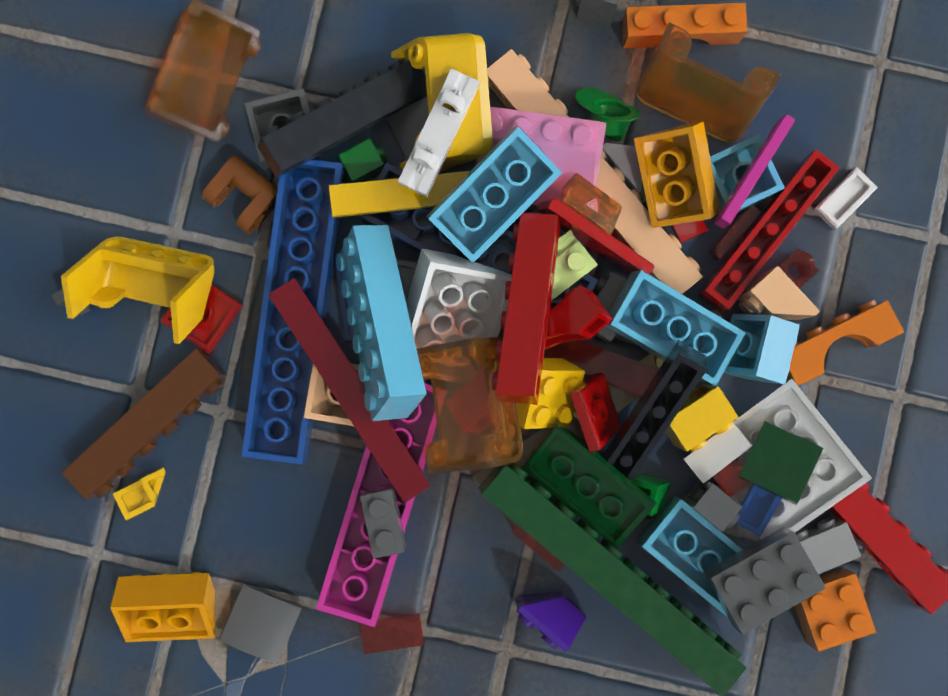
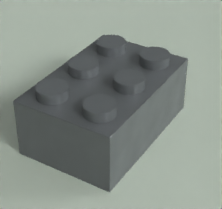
[703,527,826,635]

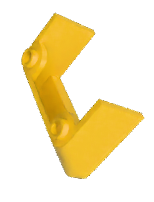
[391,33,493,172]
[61,237,215,344]

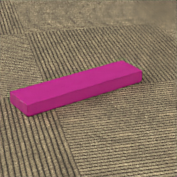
[714,114,795,229]

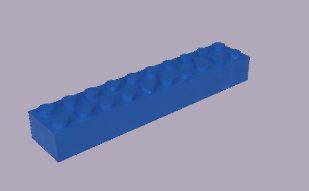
[241,159,346,464]

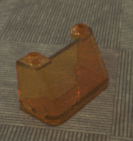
[143,0,261,142]
[637,22,781,143]
[417,337,523,474]

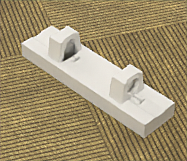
[398,68,480,197]

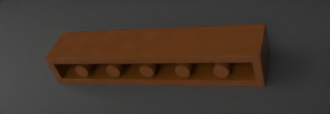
[62,349,227,500]

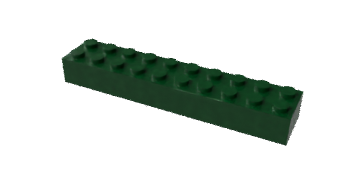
[479,459,747,696]

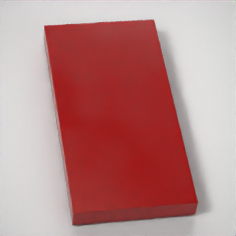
[535,198,655,275]

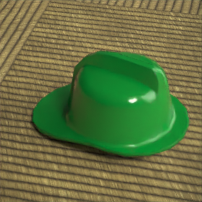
[575,88,640,142]

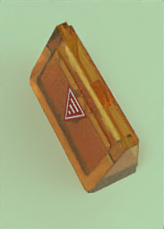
[561,173,622,235]

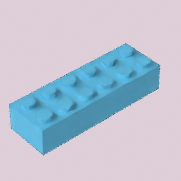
[336,225,427,421]

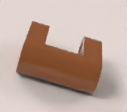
[202,155,278,235]

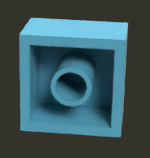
[710,134,785,212]
[724,314,800,385]

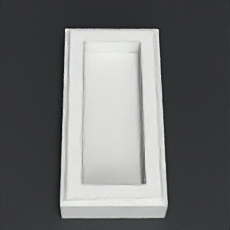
[813,167,878,230]
[684,422,753,483]

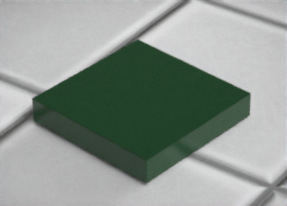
[738,421,824,505]

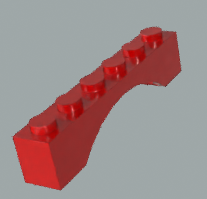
[445,285,613,434]

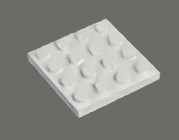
[713,379,872,539]

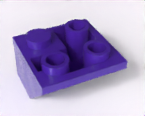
[515,592,587,652]

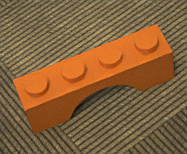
[622,3,747,48]
[786,299,904,386]

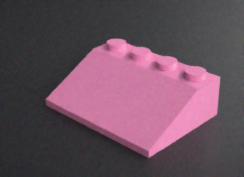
[477,107,607,214]

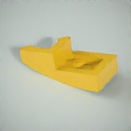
[113,468,166,521]

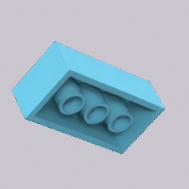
[426,127,562,263]
[605,270,746,386]
[637,496,742,617]

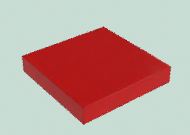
[160,284,244,354]
[570,372,621,452]

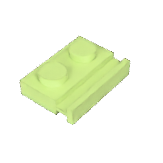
[551,230,597,301]

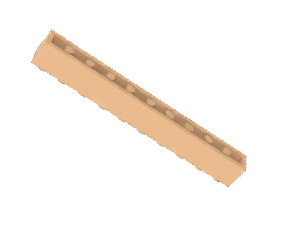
[487,49,703,294]

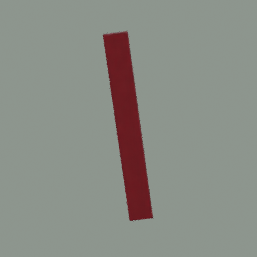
[268,278,430,503]

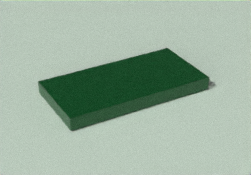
[522,422,657,549]

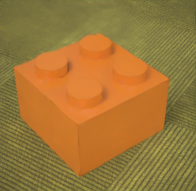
[794,568,876,652]

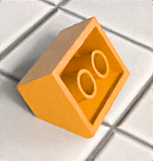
[634,121,720,228]
[110,572,216,642]

